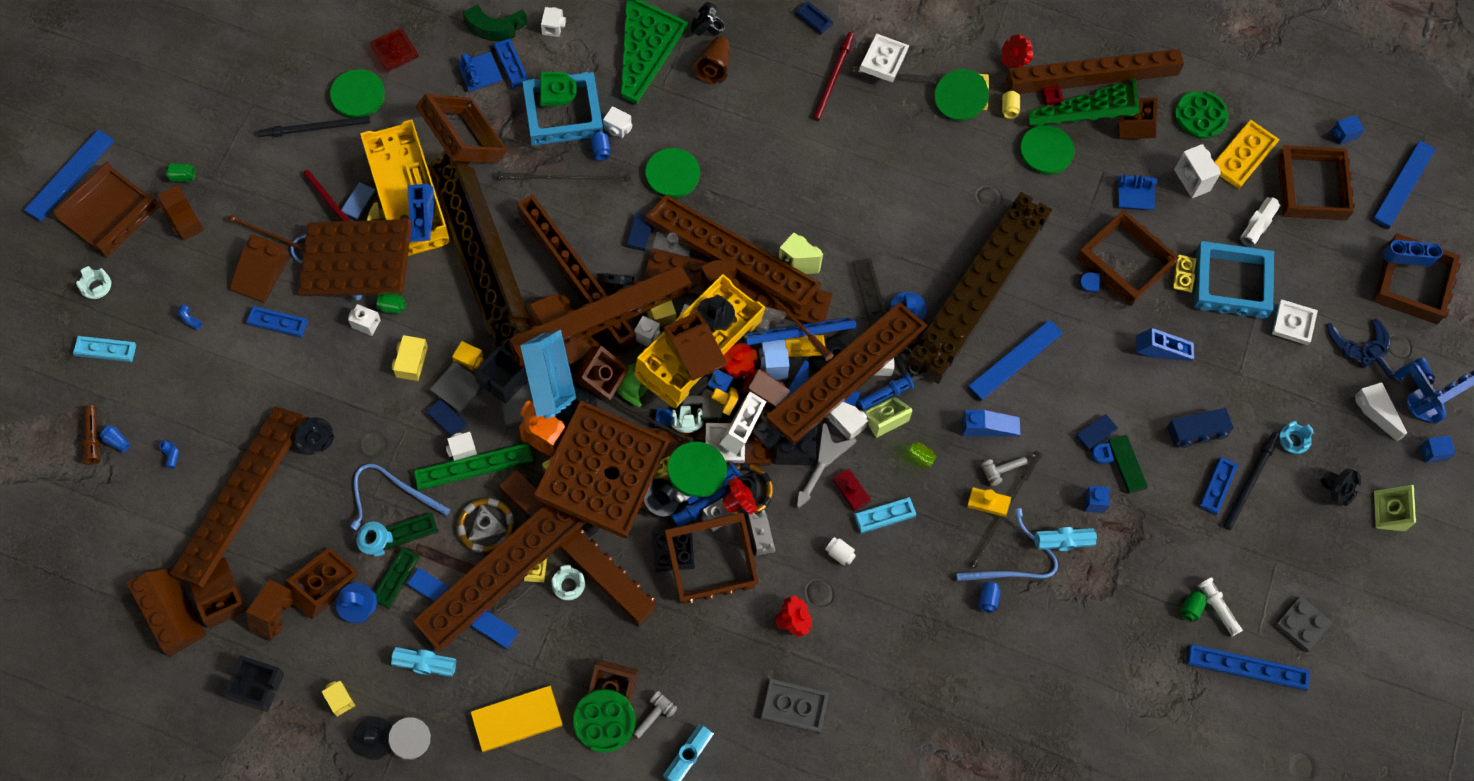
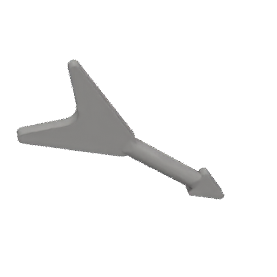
[797,423,856,508]

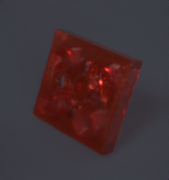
[370,27,419,72]

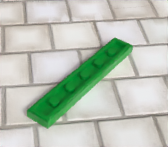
[413,443,534,491]

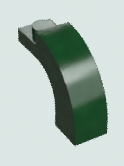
[462,4,527,41]

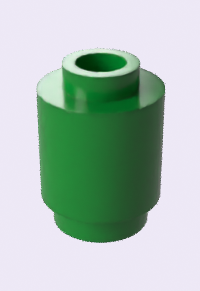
[166,163,195,182]
[377,294,406,314]
[1180,591,1207,622]

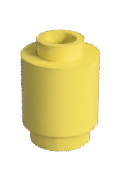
[1002,91,1020,119]

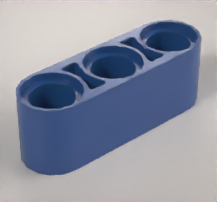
[1383,240,1443,266]

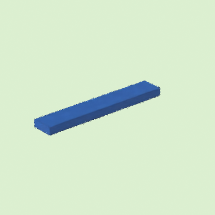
[24,130,114,222]
[1373,140,1436,229]
[742,317,856,345]
[968,320,1063,401]
[407,568,519,649]
[1186,644,1310,691]

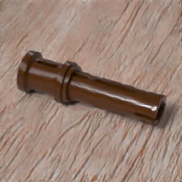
[81,405,101,465]

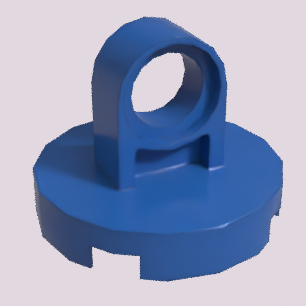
[889,292,927,321]
[336,582,377,624]

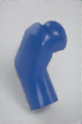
[177,304,202,330]
[159,440,179,469]

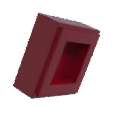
[1041,86,1064,106]

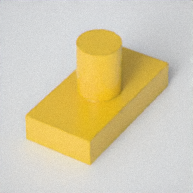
[785,335,825,357]
[711,387,738,416]
[968,487,1011,517]

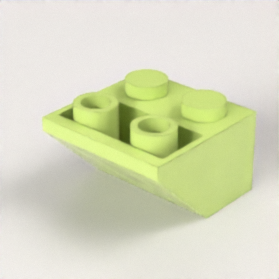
[778,233,823,274]

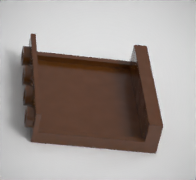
[53,161,159,258]

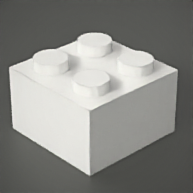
[1174,144,1221,198]

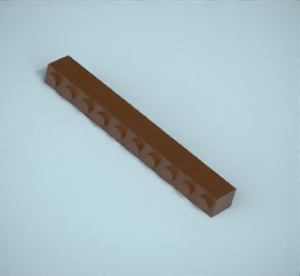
[1006,49,1184,94]
[517,194,636,353]
[509,265,692,366]
[499,470,656,627]

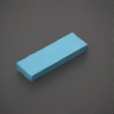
[73,336,136,362]
[854,497,916,534]

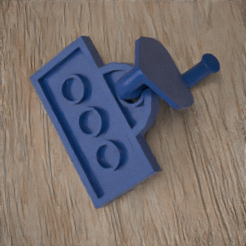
[1393,362,1474,424]

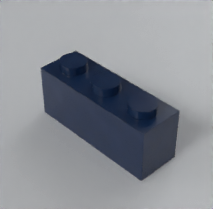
[1167,408,1234,448]

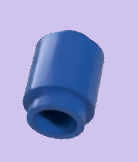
[590,132,611,161]
[978,582,1001,613]

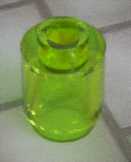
[908,442,938,468]

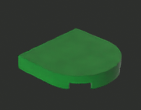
[540,72,577,106]

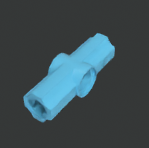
[1034,527,1097,551]
[391,647,457,677]
[663,724,714,781]

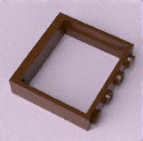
[415,94,508,163]
[1277,145,1355,220]
[1076,210,1179,307]
[1373,233,1461,324]
[664,513,759,604]

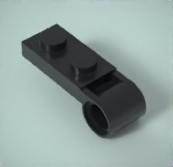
[732,396,783,449]

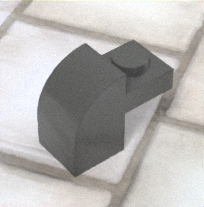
[683,389,722,424]

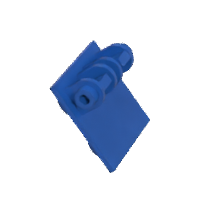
[457,52,503,92]
[1118,174,1157,210]

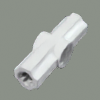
[1239,197,1281,247]

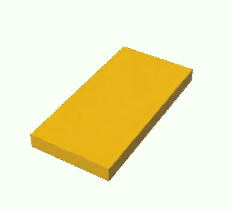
[1214,119,1280,189]
[471,686,563,752]

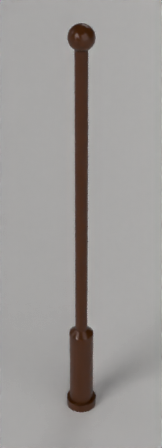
[229,215,305,251]
[765,290,834,361]

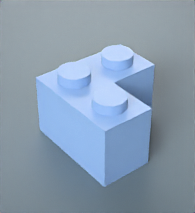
[758,340,789,382]

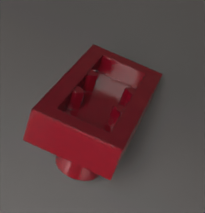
[832,468,871,511]

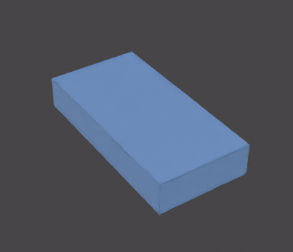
[342,182,376,221]

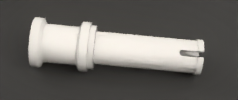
[1197,577,1243,637]

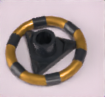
[724,464,773,517]

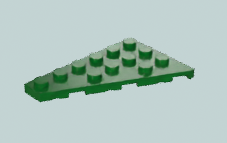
[621,0,688,105]
[1029,78,1140,126]

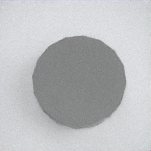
[388,717,431,760]

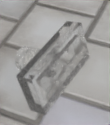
[652,232,691,257]
[757,307,786,331]

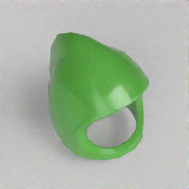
[616,363,648,407]

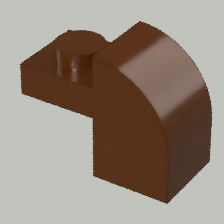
[701,260,740,288]

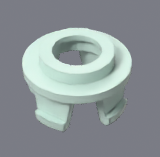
[76,266,111,299]
[671,406,703,433]
[552,565,585,600]

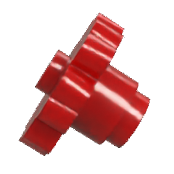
[1001,34,1033,69]
[721,342,758,378]
[722,476,758,515]
[776,595,812,637]

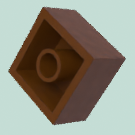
[572,346,629,400]

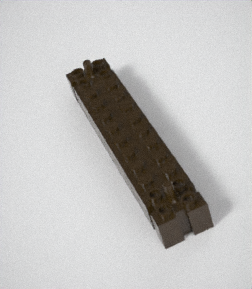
[427,147,533,357]
[907,192,1053,384]

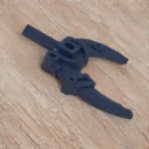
[1327,318,1395,378]

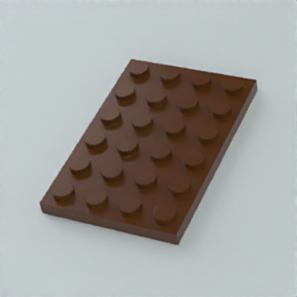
[298,219,412,296]

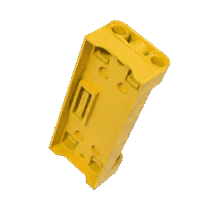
[360,119,450,256]
[634,274,765,408]

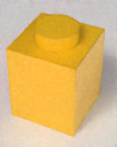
[452,341,484,373]

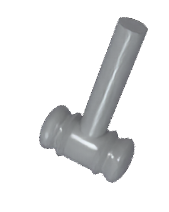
[981,457,1027,486]
[633,691,677,738]

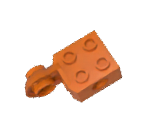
[519,401,566,457]

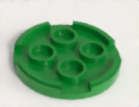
[330,69,385,118]
[935,69,989,122]
[1175,91,1229,139]
[1020,125,1074,175]
[646,148,700,199]
[667,442,727,497]
[573,689,636,753]

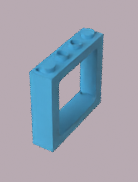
[523,72,603,146]
[1194,241,1274,319]
[520,330,576,418]

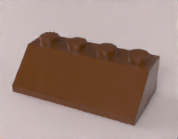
[528,294,600,367]
[127,568,207,657]

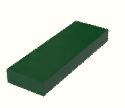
[1108,435,1148,494]
[375,512,438,551]
[375,547,420,609]

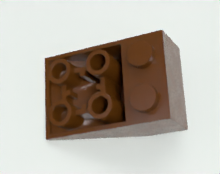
[664,311,728,381]
[190,558,247,629]

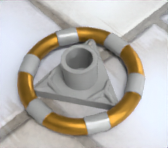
[457,498,515,553]

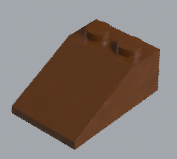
[230,234,290,303]
[284,548,359,619]
[588,659,639,703]

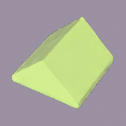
[863,396,912,438]
[1374,485,1416,531]

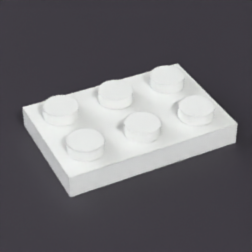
[860,34,909,82]

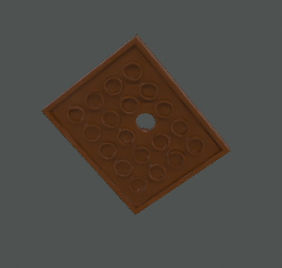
[533,401,670,539]

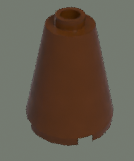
[693,36,730,85]

